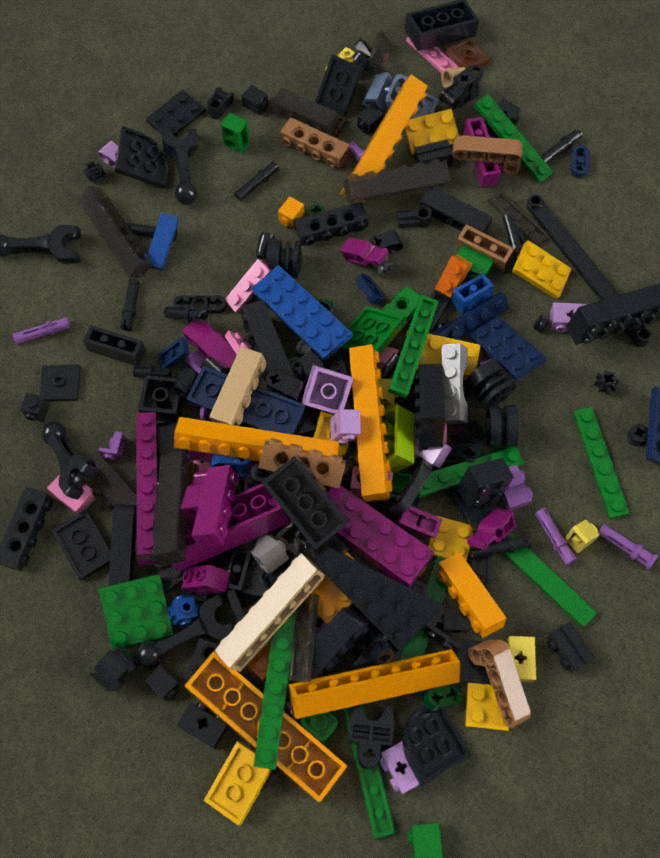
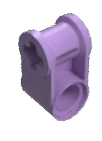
[98,141,118,168]

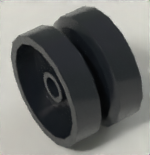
[485,405,519,447]

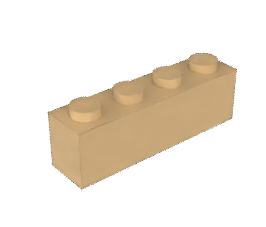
[209,347,266,426]

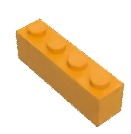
[437,552,506,638]

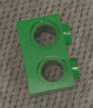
[220,113,250,154]

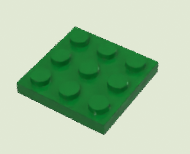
[339,306,408,355]
[98,573,174,649]

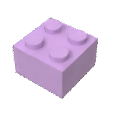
[301,365,354,414]

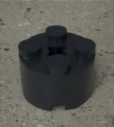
[90,643,139,693]

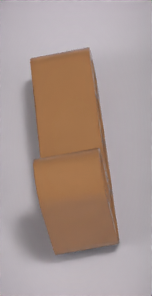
[452,135,523,174]
[469,640,531,728]

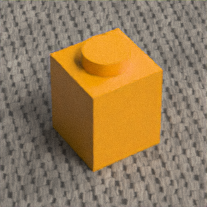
[278,196,305,228]

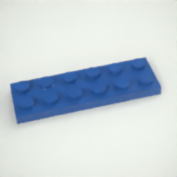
[251,265,353,361]

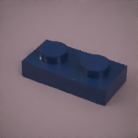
[158,337,190,369]

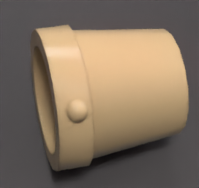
[441,67,465,88]

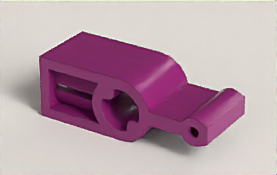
[340,238,389,266]
[180,471,207,520]
[467,508,516,549]

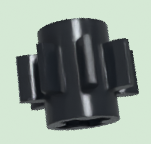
[84,161,105,183]
[594,370,619,395]

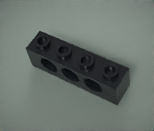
[294,201,368,246]
[0,486,53,572]

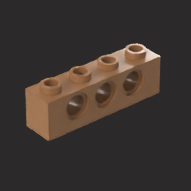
[280,117,350,169]
[258,438,346,489]

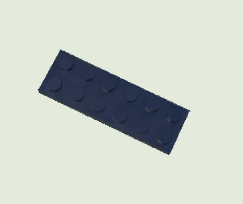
[186,366,308,435]

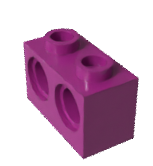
[393,506,442,539]
[182,565,230,595]

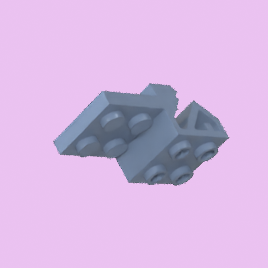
[362,72,439,119]

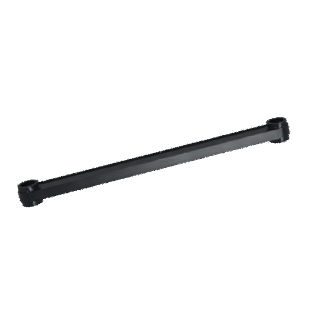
[526,194,651,347]

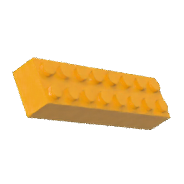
[185,651,347,803]

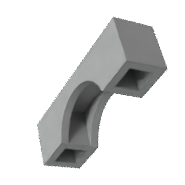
[442,343,468,424]
[235,533,289,573]

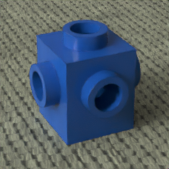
[168,595,199,627]

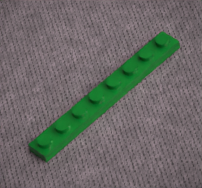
[253,608,298,770]

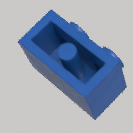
[452,273,494,314]

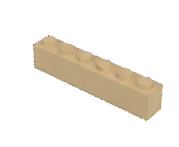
[215,554,326,672]

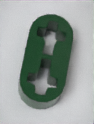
[423,685,462,711]

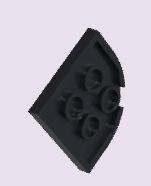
[114,126,168,189]
[402,698,472,787]

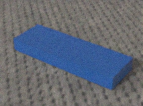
[145,212,179,269]

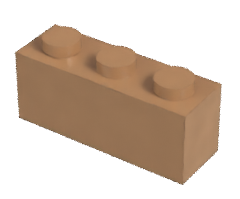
[456,224,514,272]

